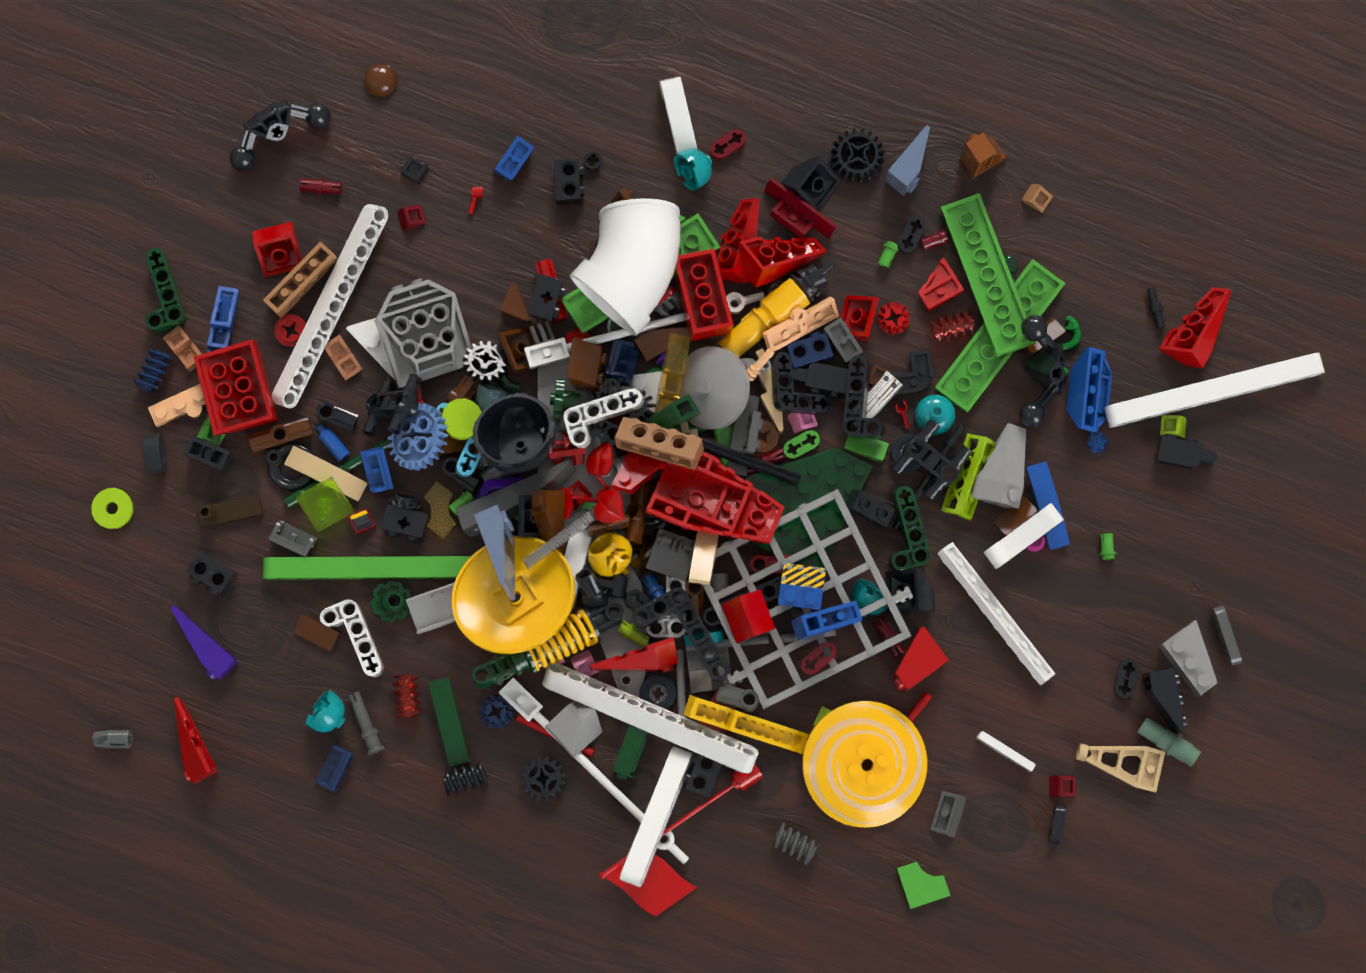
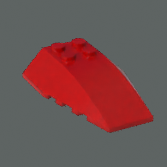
[645,446,784,544]

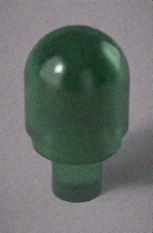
[1004,254,1018,282]

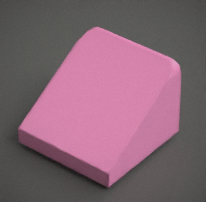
[788,413,818,434]
[570,650,599,677]

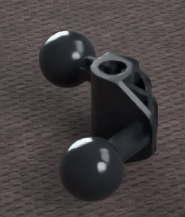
[229,99,331,171]
[1019,315,1065,428]

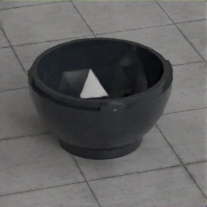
[473,393,556,473]

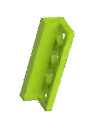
[941,433,996,521]

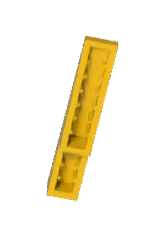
[683,695,809,754]

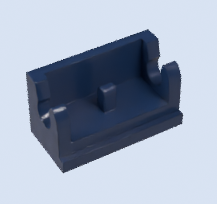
[605,339,640,387]
[315,744,354,792]

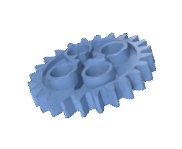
[387,403,449,471]

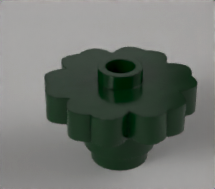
[550,378,580,421]
[369,580,411,623]

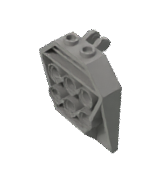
[375,278,472,389]

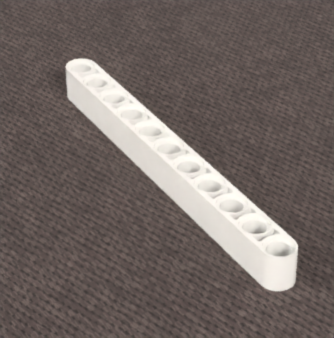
[272,204,388,408]
[1104,352,1325,428]
[542,663,758,773]

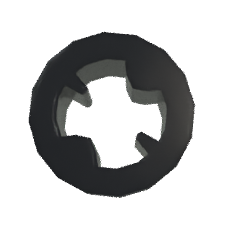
[584,151,602,171]

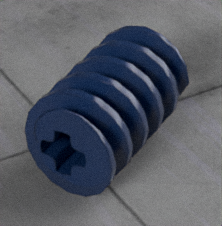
[133,349,174,395]

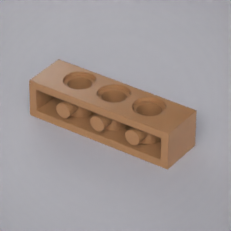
[263,241,338,318]
[615,417,704,470]

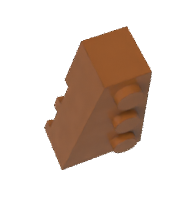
[960,132,1006,179]

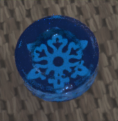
[1087,431,1109,453]

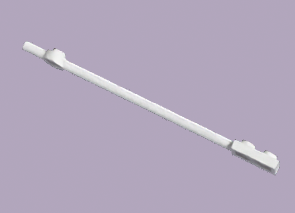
[524,292,765,369]
[498,678,689,864]

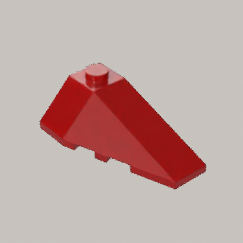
[715,198,759,284]
[739,237,826,287]
[1159,287,1231,368]
[589,637,678,673]
[174,697,218,784]

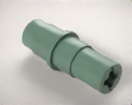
[1137,717,1201,767]

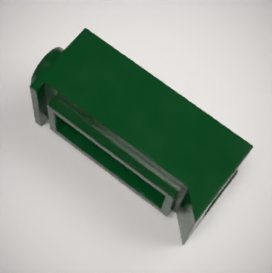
[613,724,650,781]

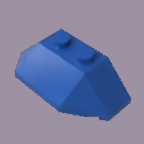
[1066,347,1112,432]

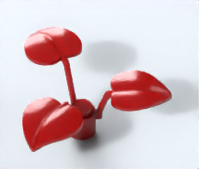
[558,442,625,523]

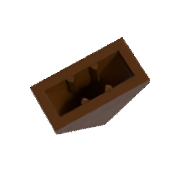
[500,282,532,325]

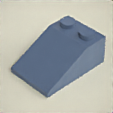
[885,125,930,196]

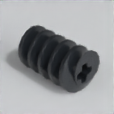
[443,761,489,796]

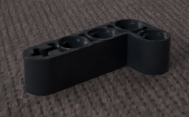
[843,355,885,439]

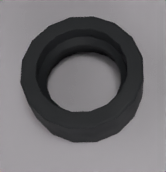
[142,433,167,474]

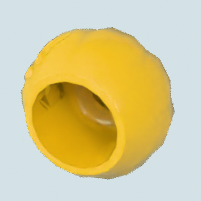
[587,532,632,577]

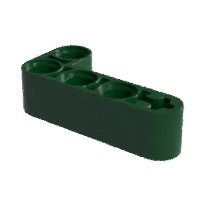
[145,248,187,333]
[888,486,930,570]

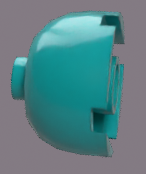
[673,148,712,191]
[914,394,956,436]
[850,578,888,617]
[305,690,345,733]

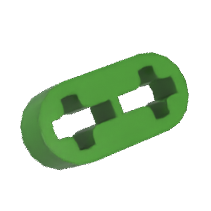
[783,430,820,460]

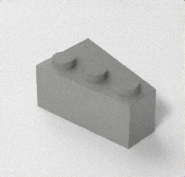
[1159,620,1218,697]

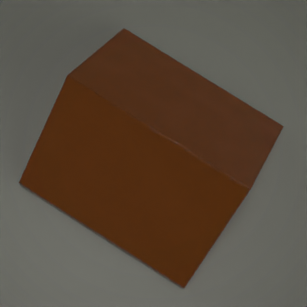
[498,327,535,377]

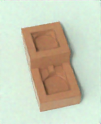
[163,325,202,372]
[324,334,362,381]

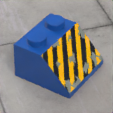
[778,563,826,610]

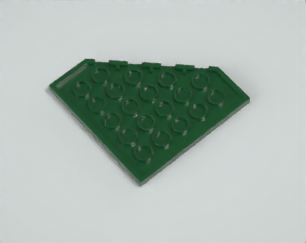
[742,448,873,568]

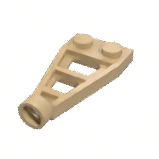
[1076,743,1165,792]

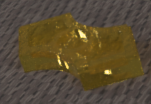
[424,481,456,539]

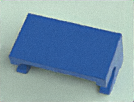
[493,136,534,181]
[360,446,394,493]

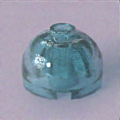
[475,383,515,411]

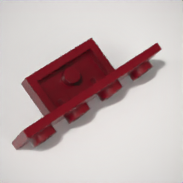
[764,178,837,239]

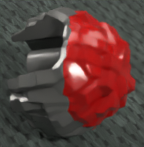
[654,285,682,317]

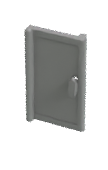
[406,582,456,634]

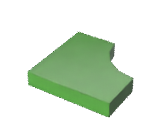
[897,862,950,909]

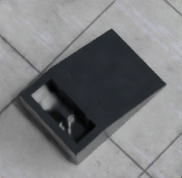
[1142,668,1187,733]

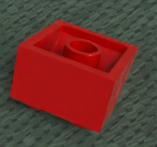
[252,221,303,278]

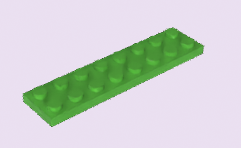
[941,193,1036,357]
[560,213,720,334]
[934,259,1065,413]

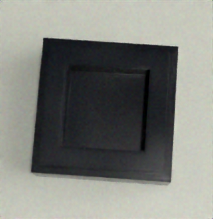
[400,155,429,184]

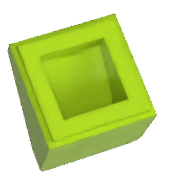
[1160,415,1187,438]

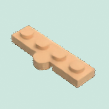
[763,297,839,352]
[148,384,206,427]

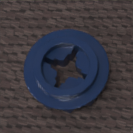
[479,695,513,729]

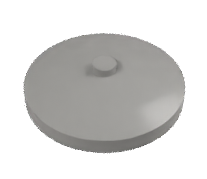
[674,346,750,430]

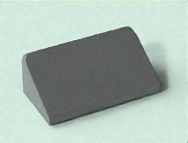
[930,790,966,838]

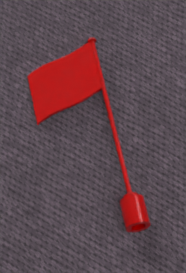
[598,764,763,916]

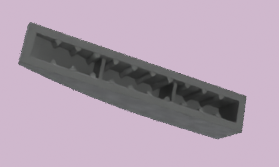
[456,460,576,537]

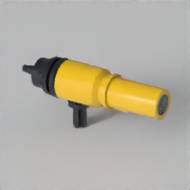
[717,261,835,357]

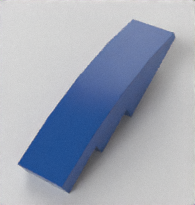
[207,286,239,353]
[1026,462,1070,550]

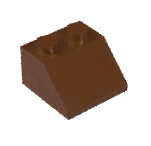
[567,338,608,392]

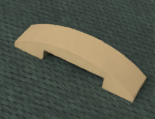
[284,446,368,501]

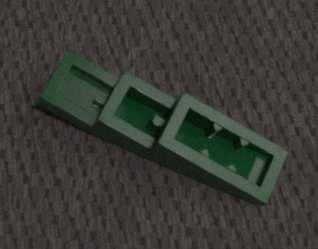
[429,677,470,767]

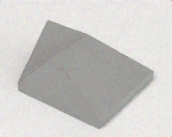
[687,648,731,694]
[545,701,603,758]

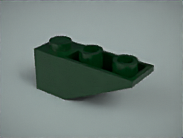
[642,394,701,437]

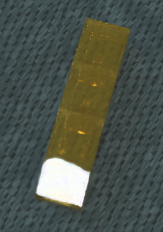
[654,333,690,414]

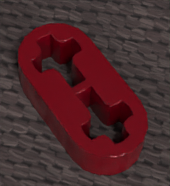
[711,129,746,160]
[801,642,837,675]

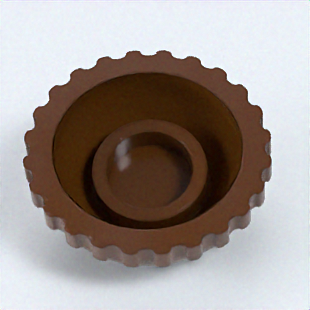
[363,63,398,97]

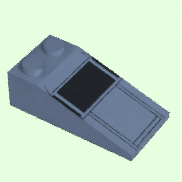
[474,505,516,601]

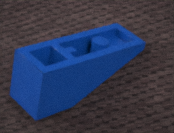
[791,601,863,641]

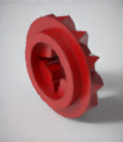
[877,302,910,335]
[274,314,306,347]

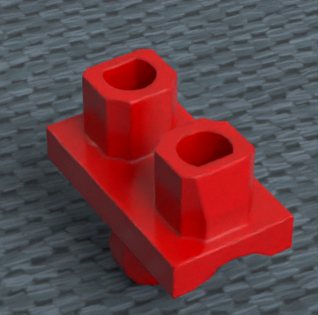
[549,433,587,466]

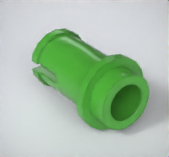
[877,241,899,268]
[449,490,476,516]
[1100,533,1116,560]

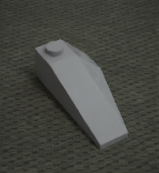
[971,423,1026,508]

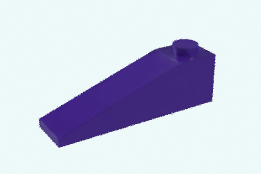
[170,605,238,680]

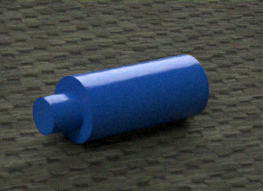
[316,424,351,463]

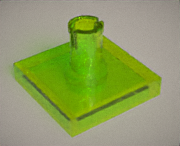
[296,477,354,532]

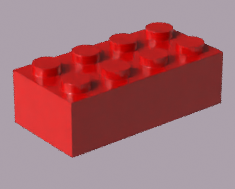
[674,249,734,341]

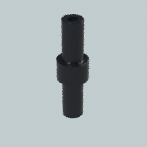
[1147,287,1166,329]

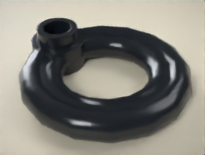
[266,442,313,491]

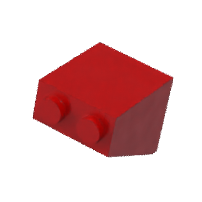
[892,626,949,692]

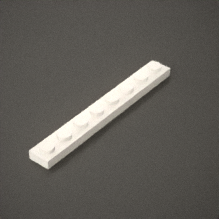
[937,542,1055,686]

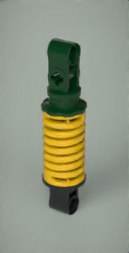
[472,602,624,689]

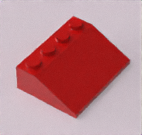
[194,339,279,436]

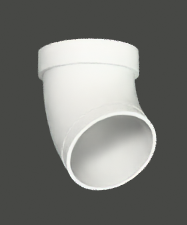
[570,199,680,336]

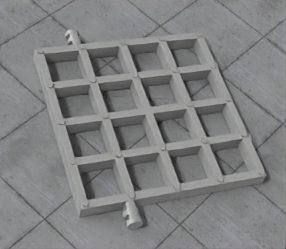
[691,489,913,709]

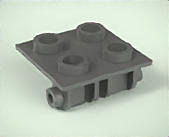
[646,529,695,582]

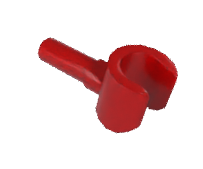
[468,187,483,215]
[894,399,910,429]

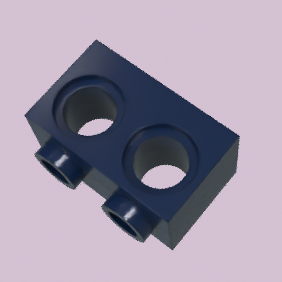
[786,332,833,369]

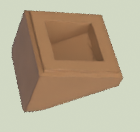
[1022,184,1053,213]

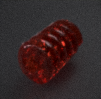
[929,309,975,343]
[392,674,422,718]

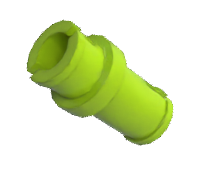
[617,620,650,648]

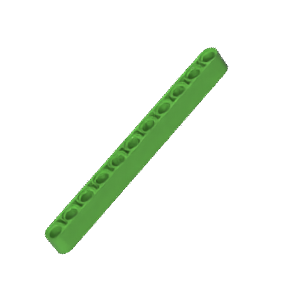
[263,556,471,580]

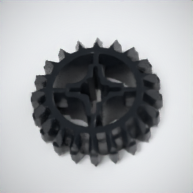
[830,128,885,183]

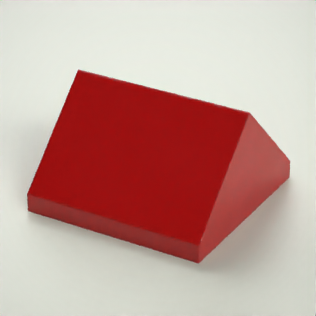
[840,295,879,343]
[721,589,776,644]

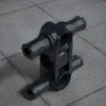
[362,374,422,437]
[892,419,972,500]

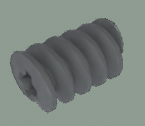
[773,823,820,865]

